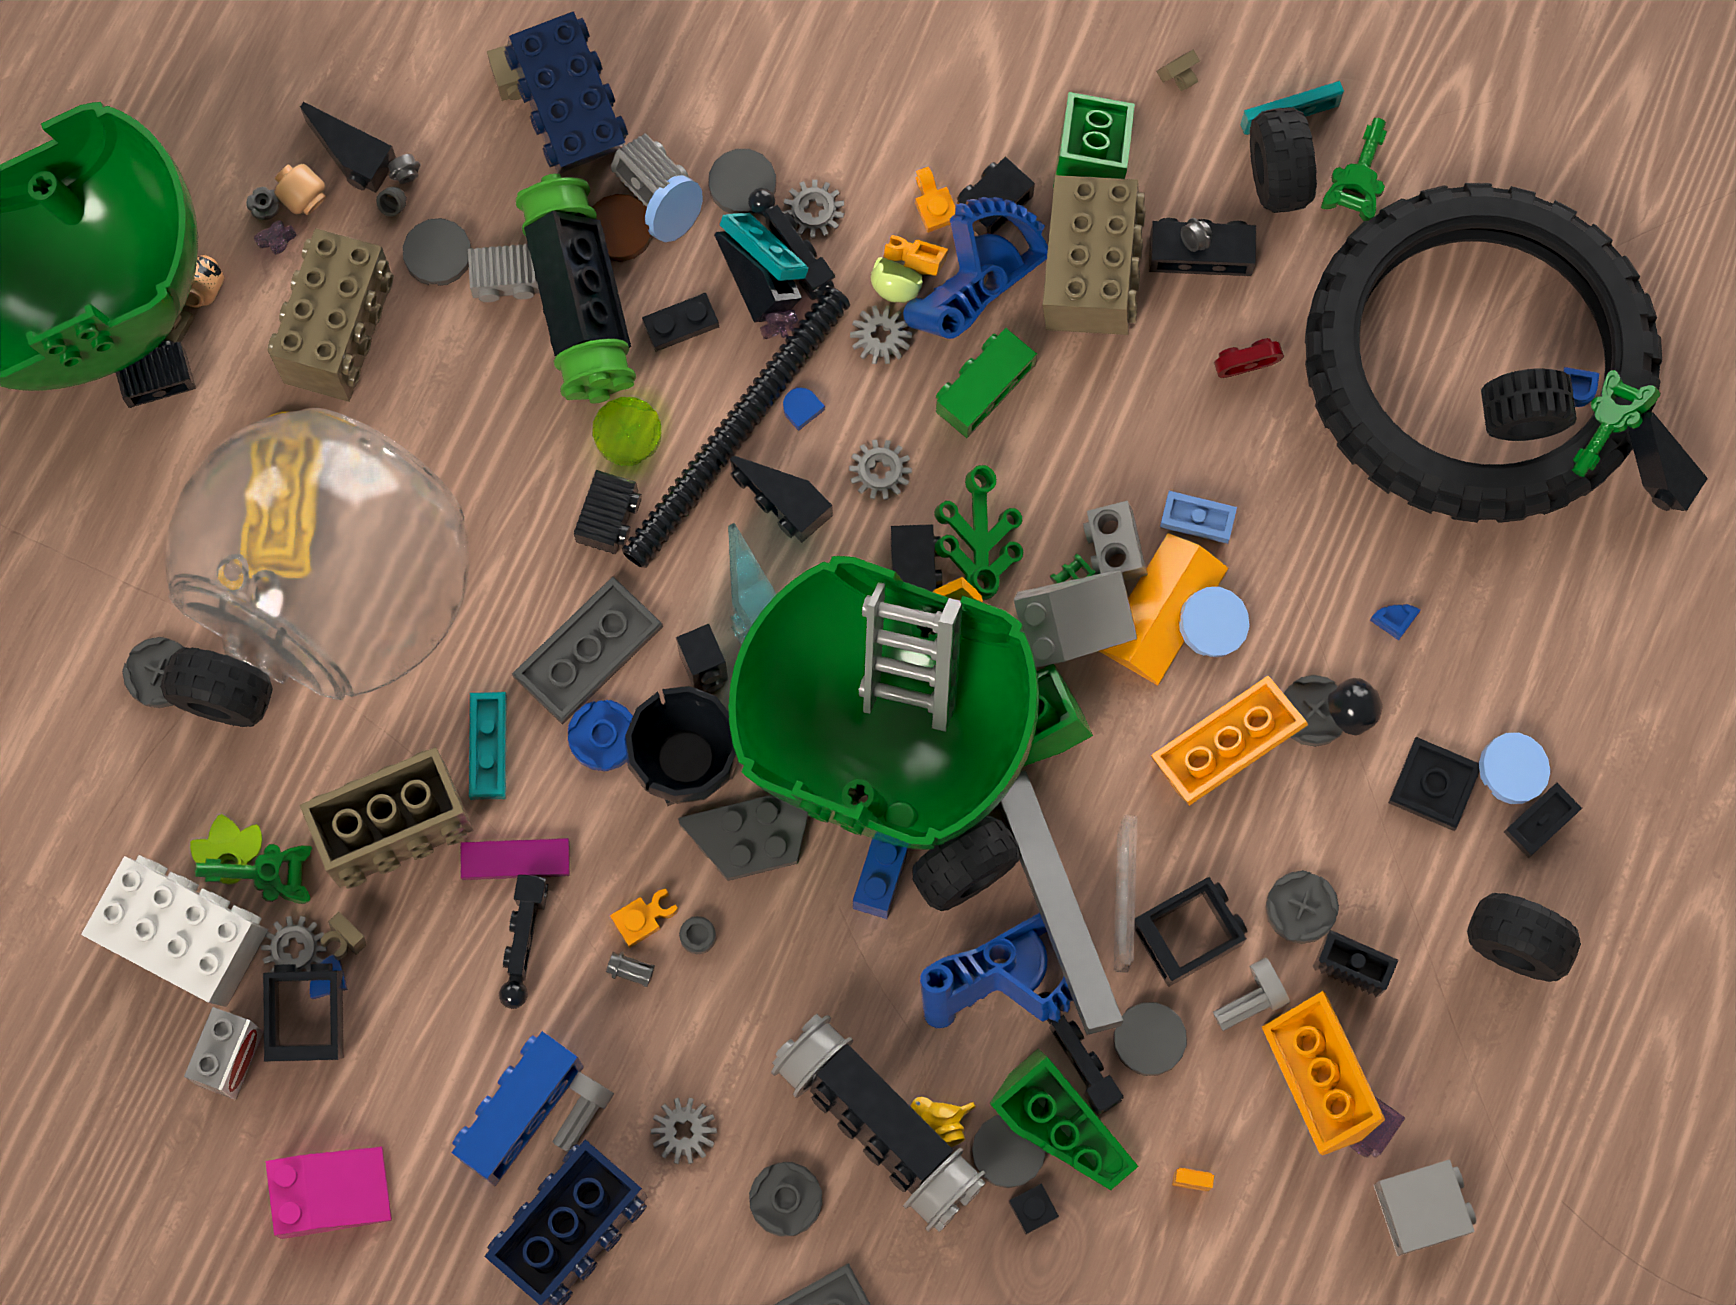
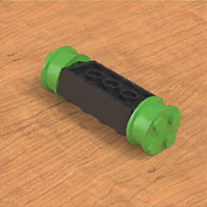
[515,173,636,404]

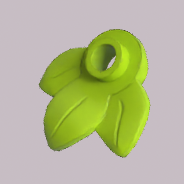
[190,814,262,884]

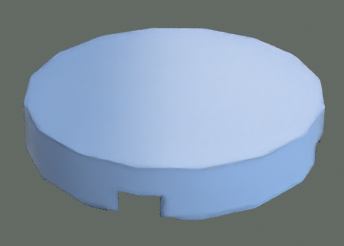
[645,175,703,242]
[1179,587,1250,657]
[1479,732,1550,804]

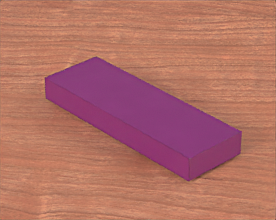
[460,838,570,880]

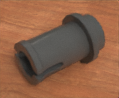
[606,951,655,987]

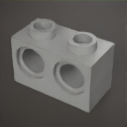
[1083,500,1147,581]

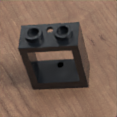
[1132,877,1247,987]
[263,963,344,1062]

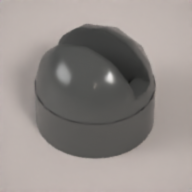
[376,187,407,216]

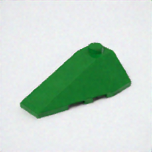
[1023,664,1093,767]
[990,1049,1139,1190]

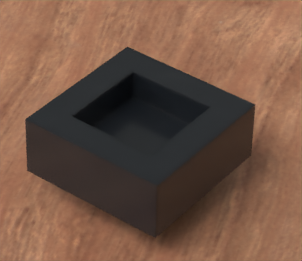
[1009,1183,1059,1235]

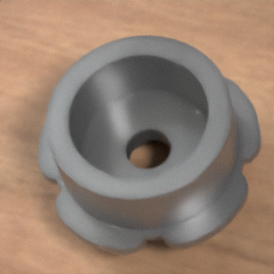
[388,154,421,184]
[246,187,280,220]
[1181,218,1212,252]

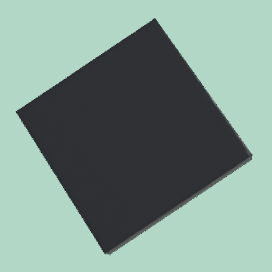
[1388,737,1480,831]

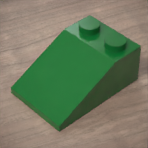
[1053,92,1135,188]

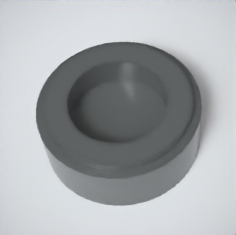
[679,916,716,954]

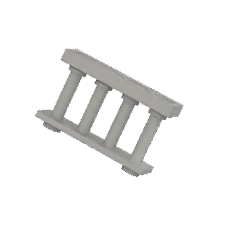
[859,582,963,732]

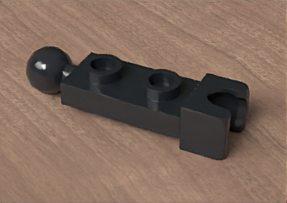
[748,188,835,300]
[499,874,549,1009]
[1038,992,1124,1116]

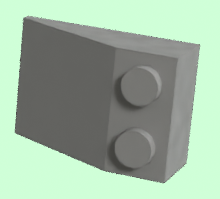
[1014,570,1137,667]

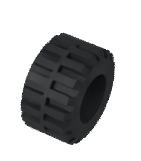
[1481,368,1577,441]

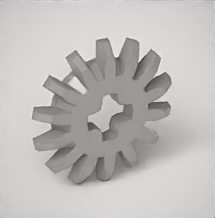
[783,180,844,238]
[850,305,912,364]
[849,440,912,500]
[261,916,327,972]
[651,1098,717,1164]

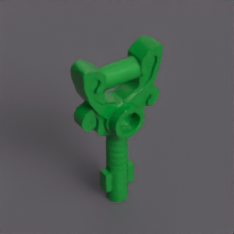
[1321,118,1387,221]
[1572,370,1661,477]
[195,844,312,904]

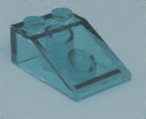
[728,523,776,645]

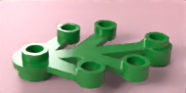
[934,465,1024,601]

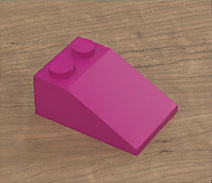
[265,1147,392,1239]

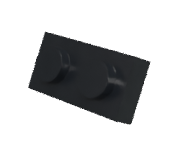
[642,293,719,352]
[1504,783,1582,858]

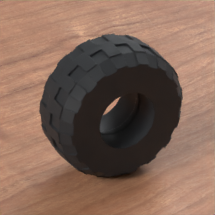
[1250,107,1317,213]
[160,647,273,727]
[912,816,1020,911]
[1467,893,1581,982]

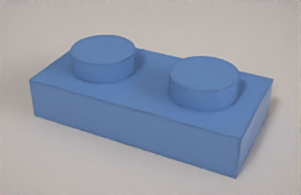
[1160,491,1237,544]

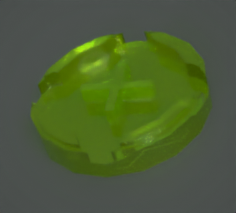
[592,397,662,466]

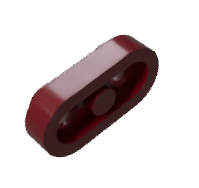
[1214,338,1284,378]

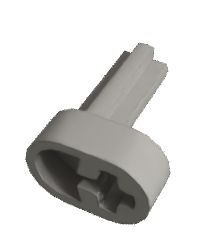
[1213,957,1290,1031]
[552,1071,614,1152]

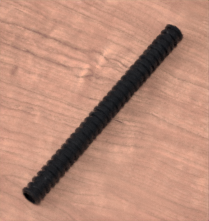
[622,287,850,568]

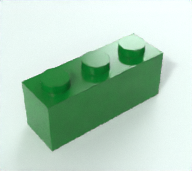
[936,328,1037,438]

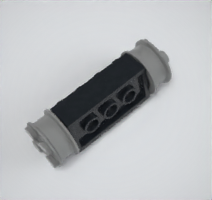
[771,1014,986,1232]

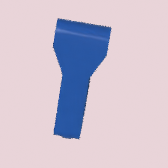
[903,197,1048,339]
[920,913,1074,1028]

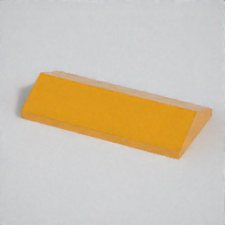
[1099,533,1229,686]
[1151,676,1308,806]
[1262,991,1385,1155]

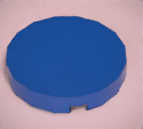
[568,700,633,771]

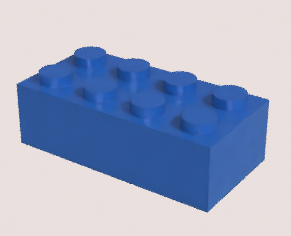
[451,1031,584,1186]

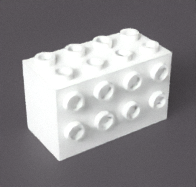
[81,855,268,1007]

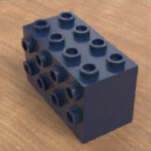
[504,11,628,174]
[484,1140,648,1305]

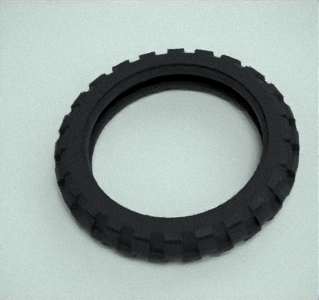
[1304,183,1663,523]

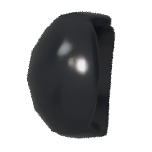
[1328,678,1382,736]

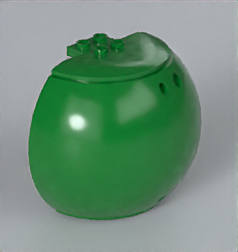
[0,102,198,391]
[728,556,1039,850]

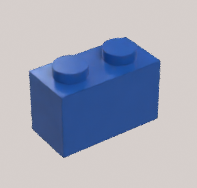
[853,838,909,919]

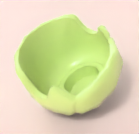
[871,257,923,303]

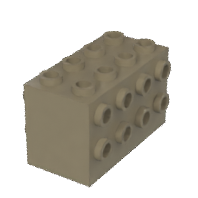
[1043,175,1146,335]
[268,228,394,402]
[300,747,474,889]

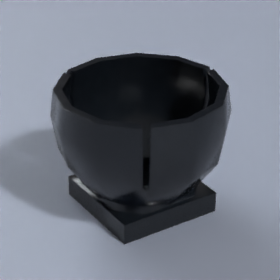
[624,686,738,807]

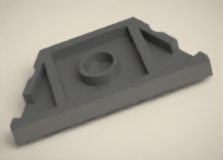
[678,795,808,881]

